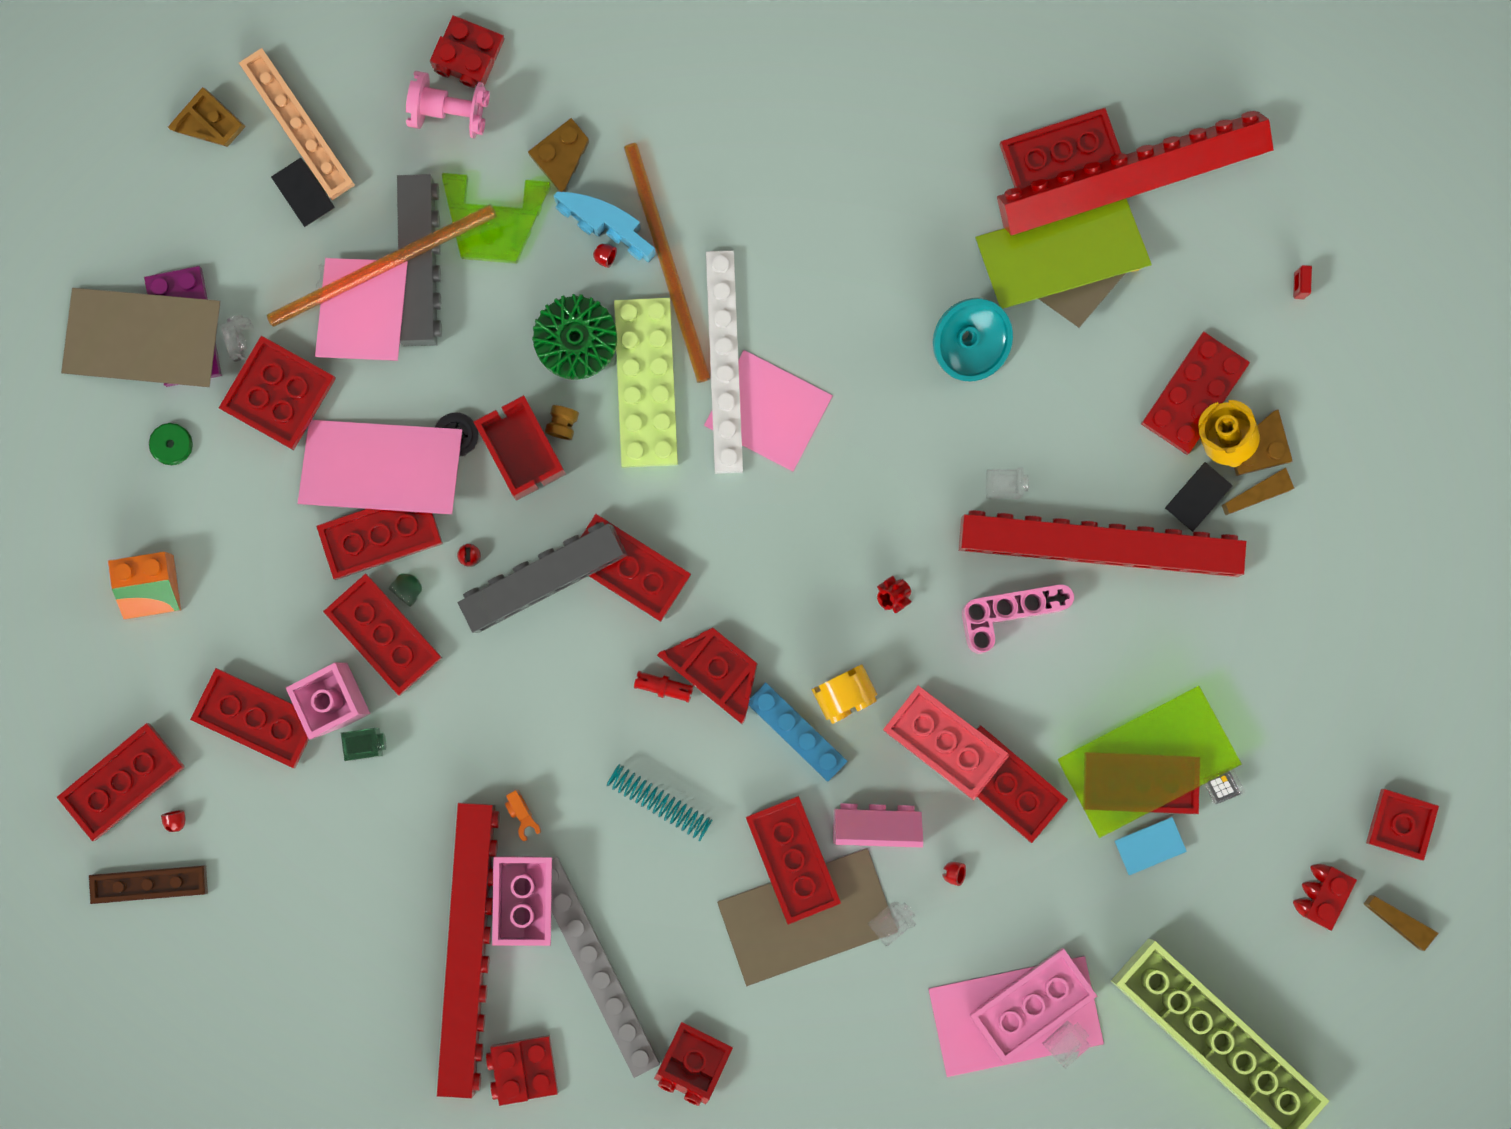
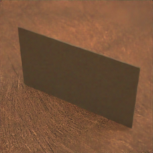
[61,288,220,387]
[717,848,897,987]

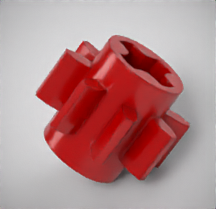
[877,576,912,613]

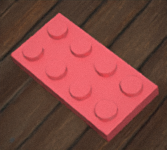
[883,685,1009,801]

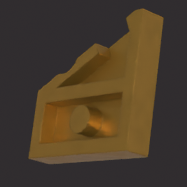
[168,87,246,147]

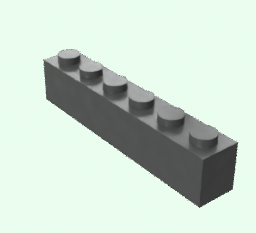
[397,174,442,346]
[457,522,628,633]

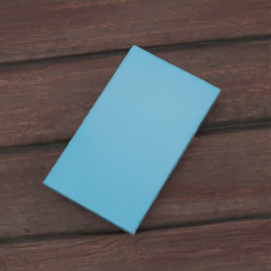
[1114,817,1187,875]

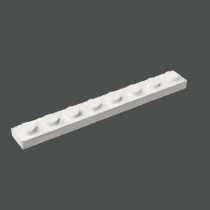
[706,251,743,474]

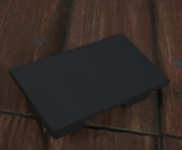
[271,158,335,227]
[1165,462,1233,532]

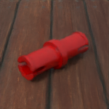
[634,671,694,703]

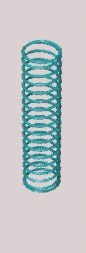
[607,764,713,841]

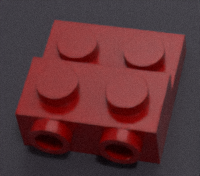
[430,15,505,88]
[654,1022,733,1106]
[486,1035,558,1106]

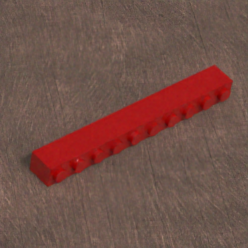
[997,111,1274,236]
[958,510,1247,577]
[437,803,500,1098]

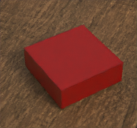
[1293,265,1312,299]

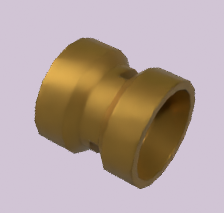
[545,405,579,440]

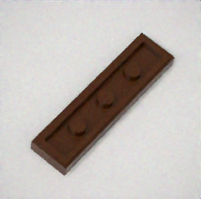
[89,865,208,904]

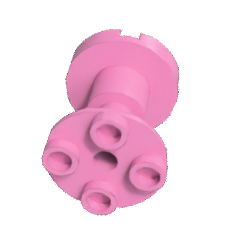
[406,71,490,139]

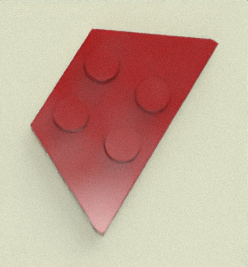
[657,628,758,724]

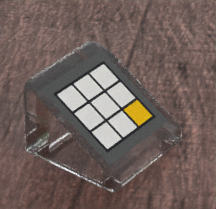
[1203,766,1245,804]

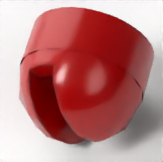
[593,244,617,268]
[457,544,481,567]
[161,810,186,832]
[942,862,966,886]

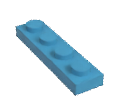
[749,682,848,782]

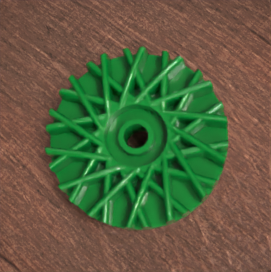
[532,294,617,380]

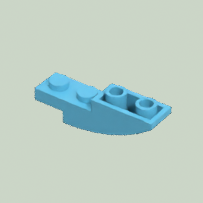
[554,192,656,263]

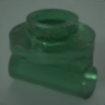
[388,574,422,607]

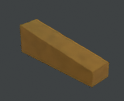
[1221,468,1295,515]
[1363,895,1439,951]

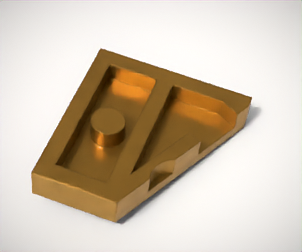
[528,118,589,192]
[1234,409,1293,476]

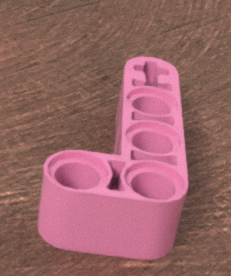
[962,585,1074,654]

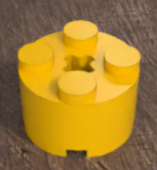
[1199,400,1260,467]
[811,664,878,724]

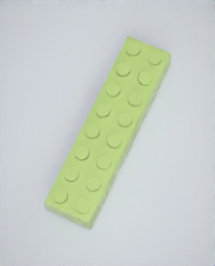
[1111,938,1329,1129]

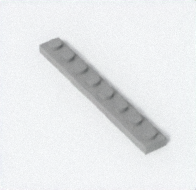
[551,857,660,1078]

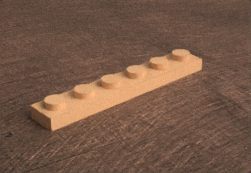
[239,48,355,200]

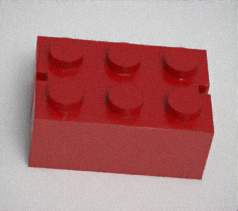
[474,395,566,501]

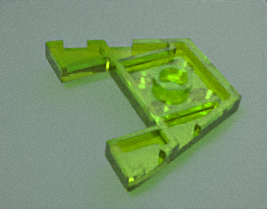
[442,173,551,264]

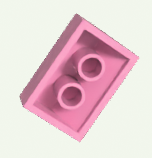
[833,803,923,848]
[492,856,552,946]

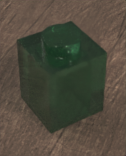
[341,728,387,761]

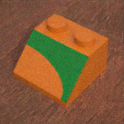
[108,552,181,619]

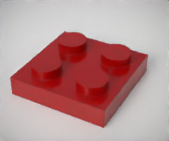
[1366,789,1439,861]

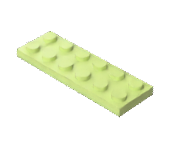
[614,298,678,468]

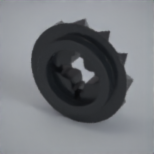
[435,412,479,457]

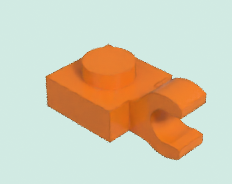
[505,790,541,842]

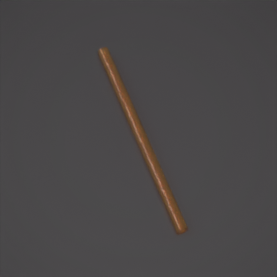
[624,143,711,383]
[267,204,497,327]

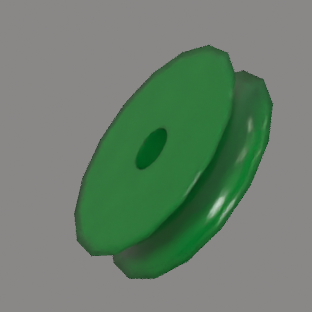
[149,423,193,466]

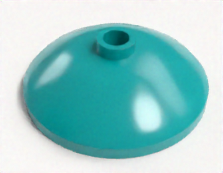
[933,298,1013,382]

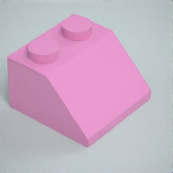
[286,662,370,740]

